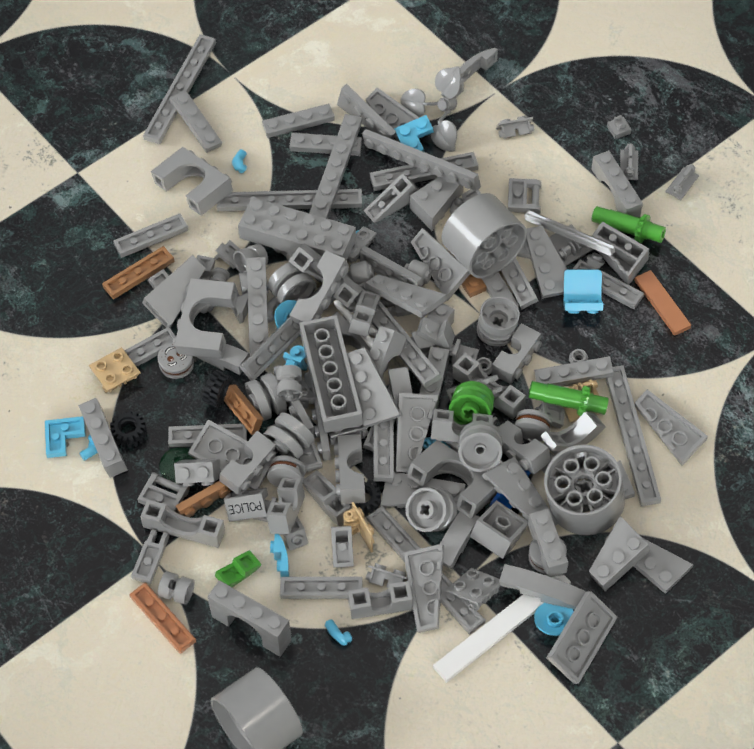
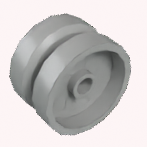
[268,263,316,303]
[245,372,287,422]
[264,412,315,459]
[458,420,502,472]
[406,488,457,532]

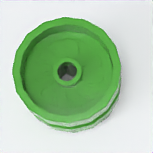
[449,381,495,425]

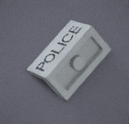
[224,487,268,522]

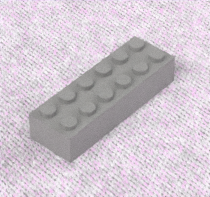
[238,197,356,261]
[299,315,363,433]

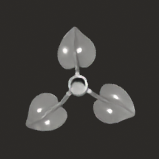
[401,66,461,151]

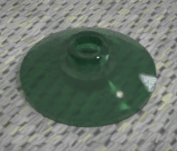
[159,447,196,483]

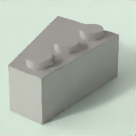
[410,177,463,231]
[592,222,649,285]
[589,516,650,591]

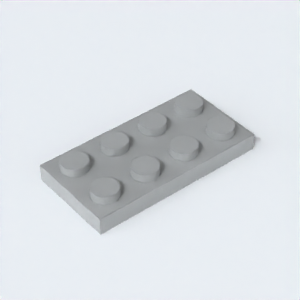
[188,420,276,489]
[546,591,617,684]

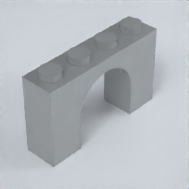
[151,147,233,216]
[173,278,238,359]
[407,440,498,519]
[207,580,292,657]

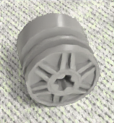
[476,296,520,347]

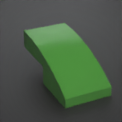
[215,550,261,587]

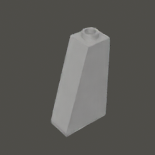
[142,255,206,328]

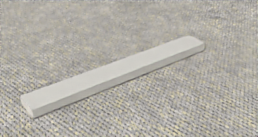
[433,574,571,683]

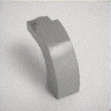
[540,412,606,456]

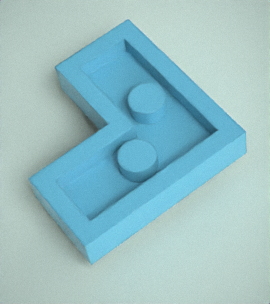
[394,115,434,152]
[45,416,86,458]

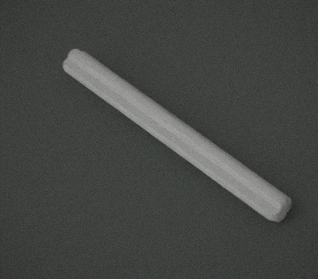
[524,210,616,256]

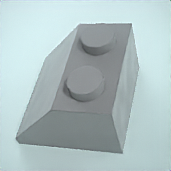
[470,500,528,559]

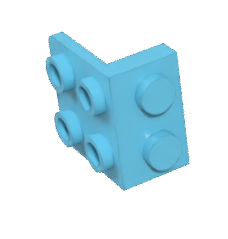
[563,269,603,314]

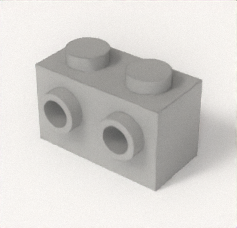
[174,458,221,486]

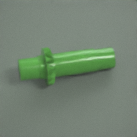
[592,206,666,243]
[528,381,609,416]

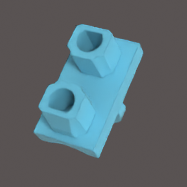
[283,345,308,371]

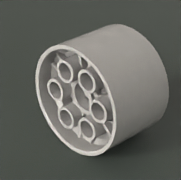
[442,193,527,278]
[544,445,625,535]
[211,667,303,749]

